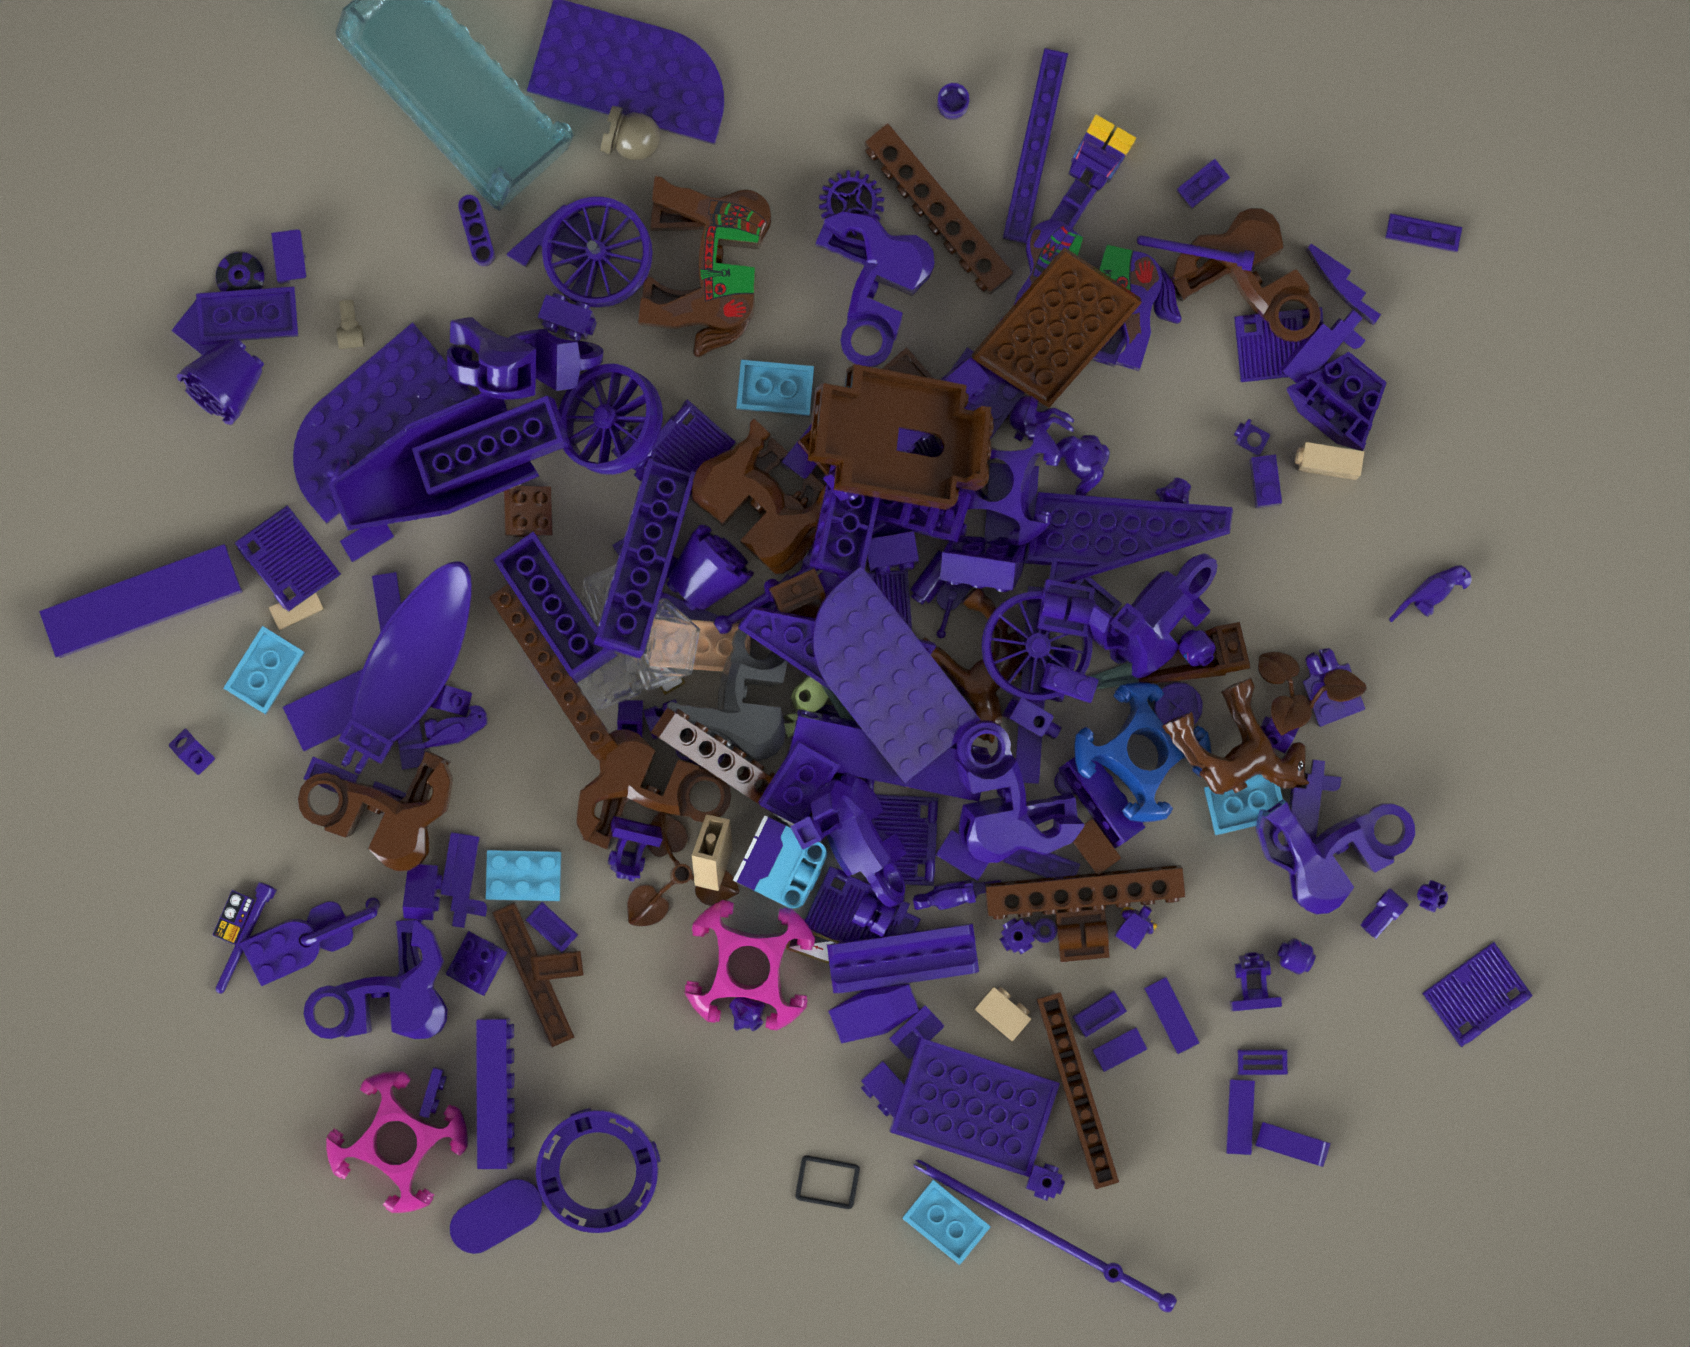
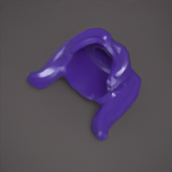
[1043,435,1110,496]

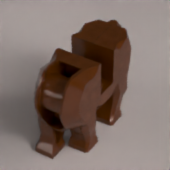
[691,418,826,574]

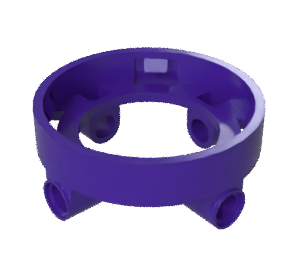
[536,1108,661,1233]

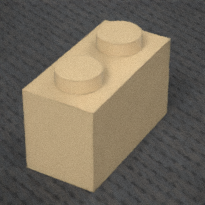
[974,986,1031,1041]

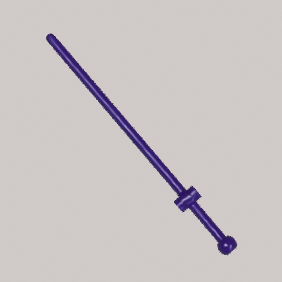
[714,522,890,634]
[913,1159,1177,1313]

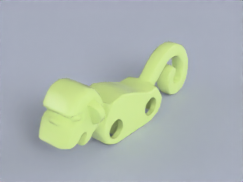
[783,676,829,738]

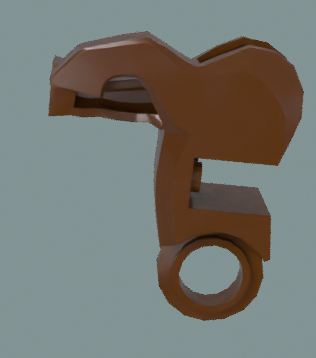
[1170,208,1321,342]
[576,729,732,850]
[298,751,453,871]

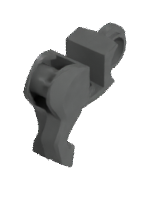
[667,628,788,761]

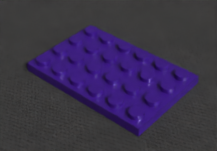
[889,1037,1060,1177]

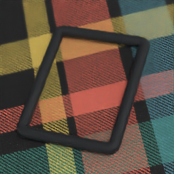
[795,1156,860,1209]

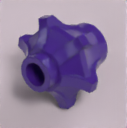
[1155,477,1191,504]
[729,997,766,1031]

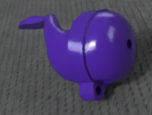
[1009,396,1074,442]

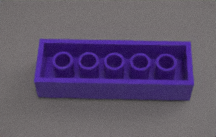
[412,395,570,498]
[493,532,618,683]
[476,1018,515,1169]

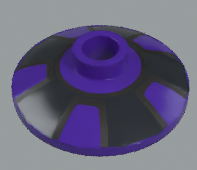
[215,252,265,292]

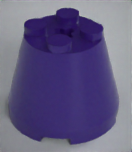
[177,338,264,425]
[666,525,754,610]

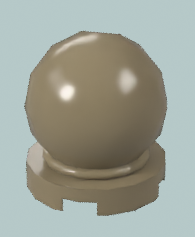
[600,106,660,160]

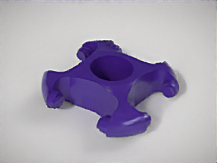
[941,423,1061,546]

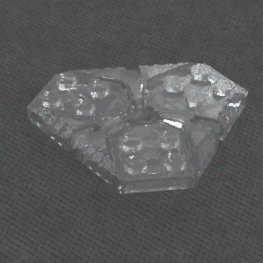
[577,565,700,710]

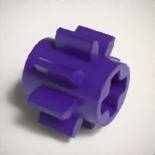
[1417,880,1448,912]

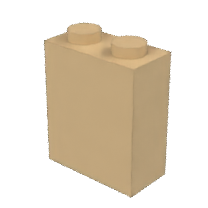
[1294,442,1364,480]
[692,814,733,891]

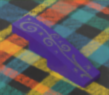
[1306,244,1381,325]

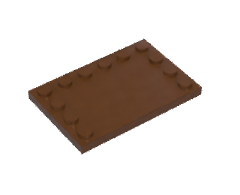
[972,247,1142,408]

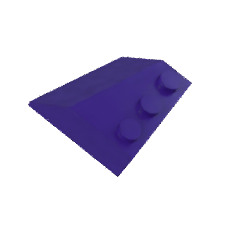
[940,536,1028,592]

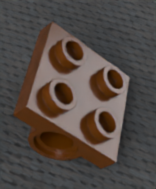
[504,486,553,537]
[1056,909,1110,962]

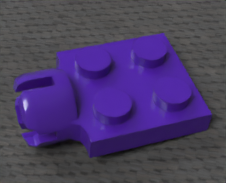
[1302,648,1365,727]

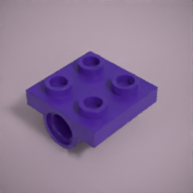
[1037,579,1095,638]
[445,931,507,996]

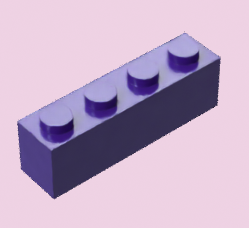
[1058,757,1146,849]

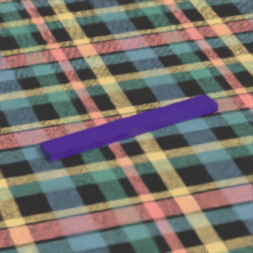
[1003,48,1068,244]
[372,572,425,770]
[1016,586,1049,784]

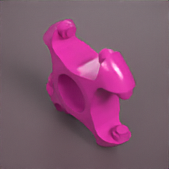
[684,900,815,1031]
[326,1071,468,1213]

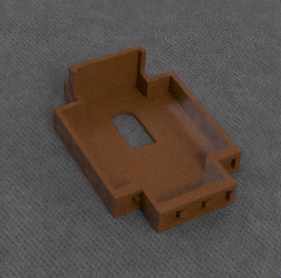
[808,364,994,510]

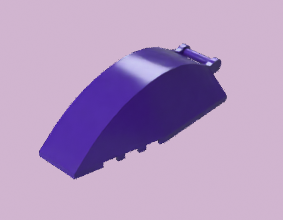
[328,393,539,530]

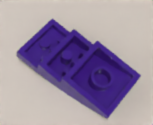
[875,491,971,542]

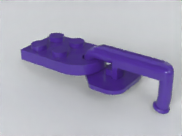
[240,897,380,986]

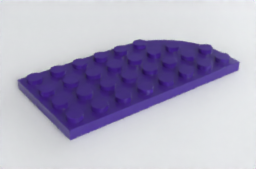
[527,0,724,145]
[812,566,981,783]

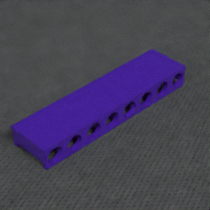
[593,458,696,659]
[809,465,880,577]
[39,544,243,658]
[787,709,991,802]

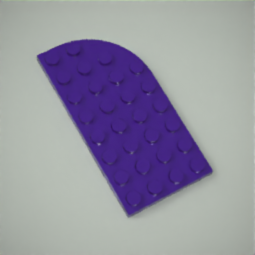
[293,322,475,524]

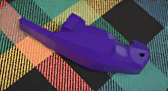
[1389,565,1472,622]
[400,705,488,751]
[913,880,1001,910]

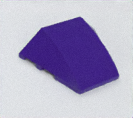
[1286,352,1387,451]

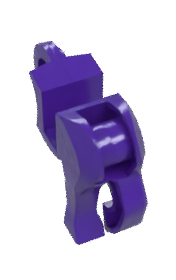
[815,211,935,367]
[447,317,604,399]
[1089,553,1218,678]
[955,720,1084,863]
[791,773,907,908]
[1256,799,1416,915]
[303,920,448,1039]

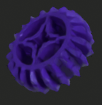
[819,170,884,236]

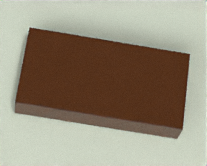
[531,951,584,982]

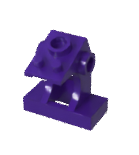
[608,816,662,882]
[1230,952,1282,1011]

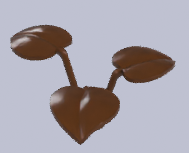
[1258,652,1367,735]
[627,812,740,927]

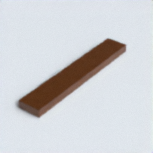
[492,902,575,1047]

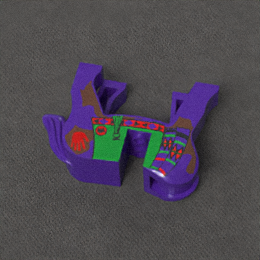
[1000,220,1182,371]

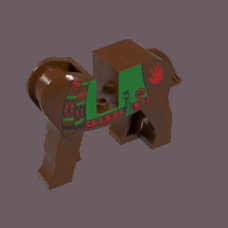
[638,176,771,358]

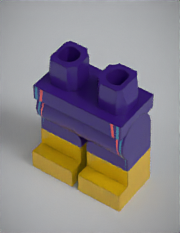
[1068,114,1136,191]

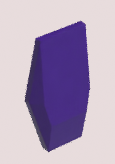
[828,984,920,1043]

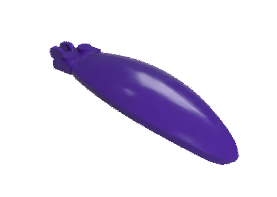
[338,561,472,774]

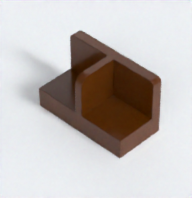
[1073,819,1121,875]

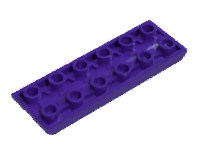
[827,923,979,993]

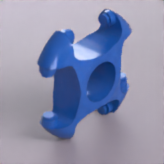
[1074,682,1212,822]

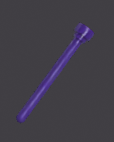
[1136,235,1255,271]
[216,882,277,993]

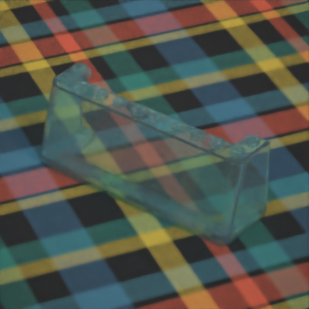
[336,0,574,211]

